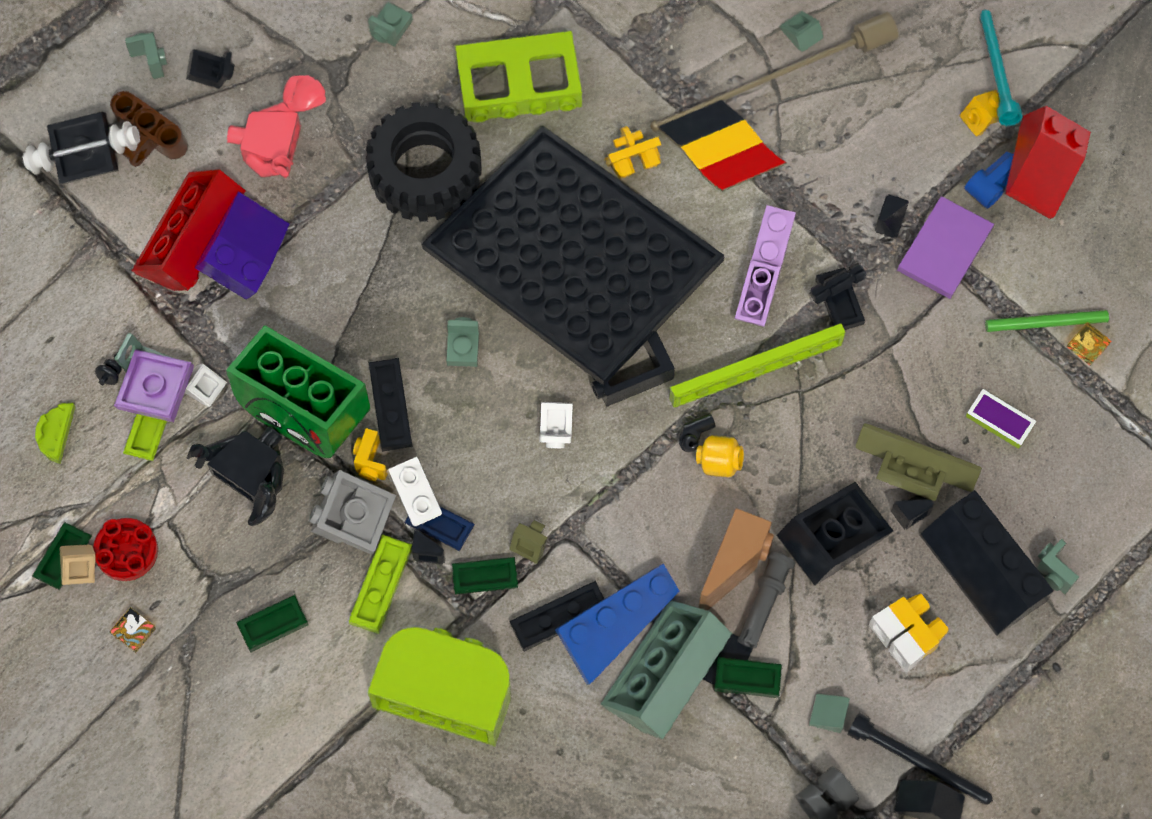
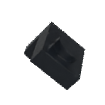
[186,49,235,89]

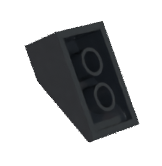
[776,482,893,585]

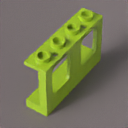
[455,31,582,123]

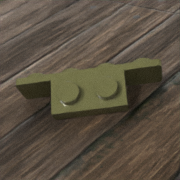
[855,423,982,501]

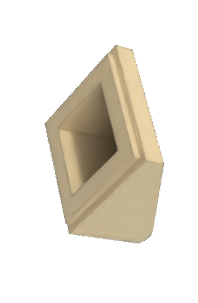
[60,545,95,585]

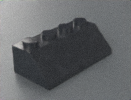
[920,490,1054,636]

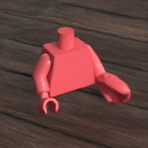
[227,75,326,178]

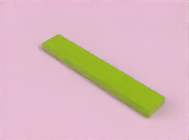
[669,323,846,408]

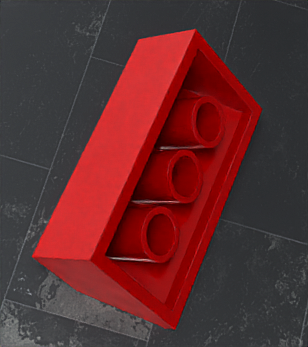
[131,169,246,291]

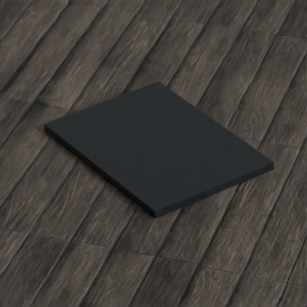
[422,125,724,385]

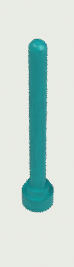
[980,10,1023,126]

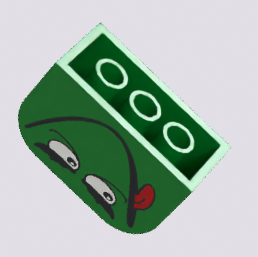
[226,325,370,458]

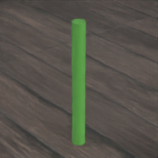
[985,310,1109,332]

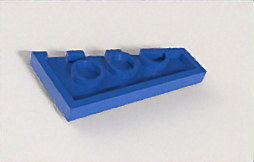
[555,564,680,685]

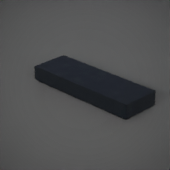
[368,358,413,452]
[509,581,605,652]

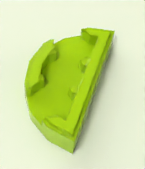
[35,403,75,464]

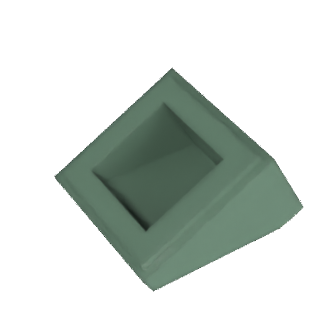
[780,11,824,52]
[809,694,850,734]

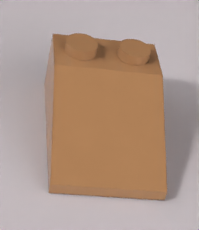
[698,508,775,611]

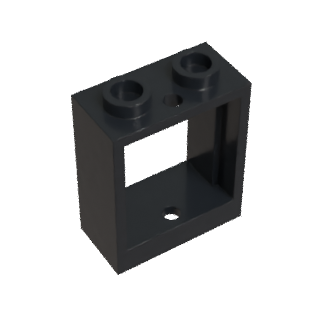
[583,331,675,407]

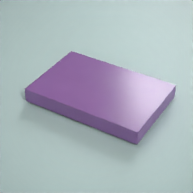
[897,196,994,299]

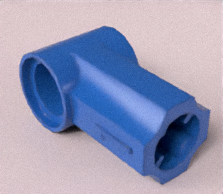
[964,151,1014,209]

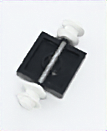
[23,112,140,184]

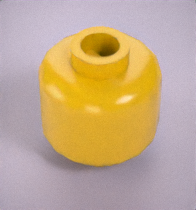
[696,435,744,478]

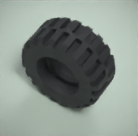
[366,102,482,222]

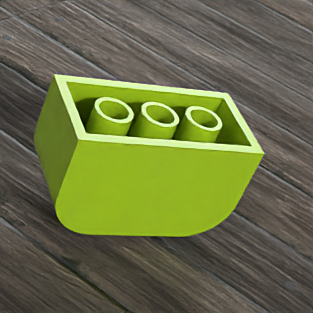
[367,627,511,746]

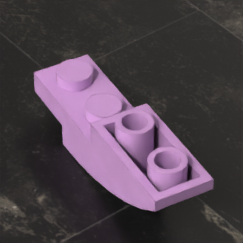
[735,205,796,327]

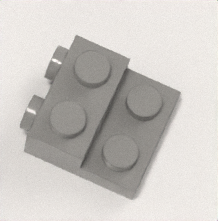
[309,470,396,554]

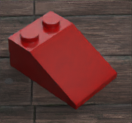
[1005,106,1091,219]

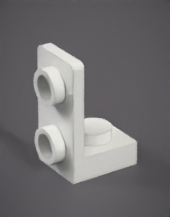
[387,457,442,526]

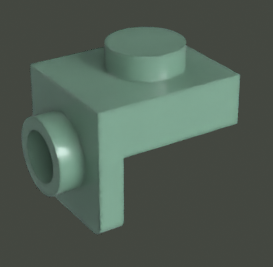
[125,32,167,79]
[1037,539,1079,594]

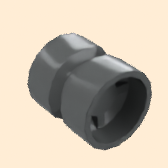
[796,767,859,819]

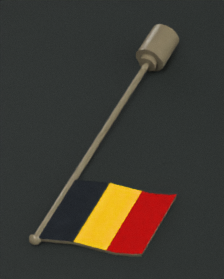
[651,12,899,191]

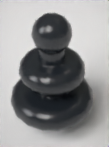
[95,352,122,385]

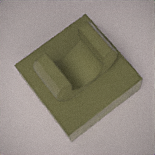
[509,520,548,564]

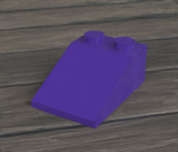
[194,192,290,300]

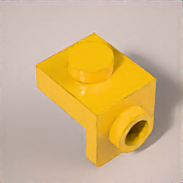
[960,90,1000,136]
[353,428,387,481]

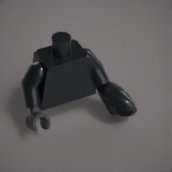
[187,427,284,526]

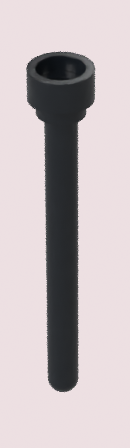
[847,712,993,805]

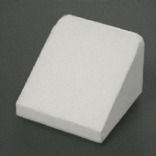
[185,364,227,407]

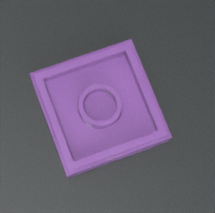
[114,349,194,422]

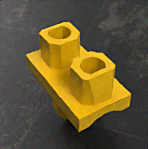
[604,126,661,179]

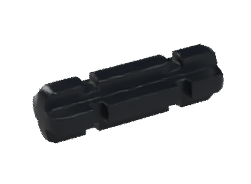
[809,263,866,304]

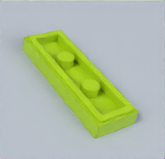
[348,535,412,634]

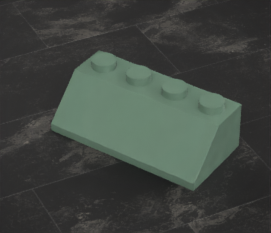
[601,600,732,739]

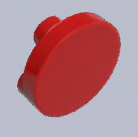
[93,518,158,581]

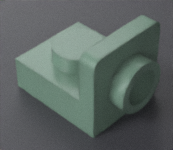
[368,2,413,47]
[446,317,479,367]

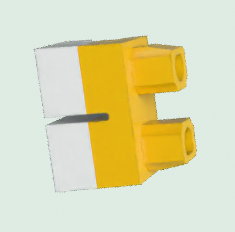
[869,593,949,673]

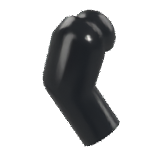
[679,413,716,452]

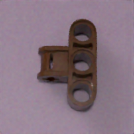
[110,91,188,167]

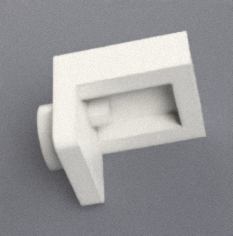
[540,402,573,448]

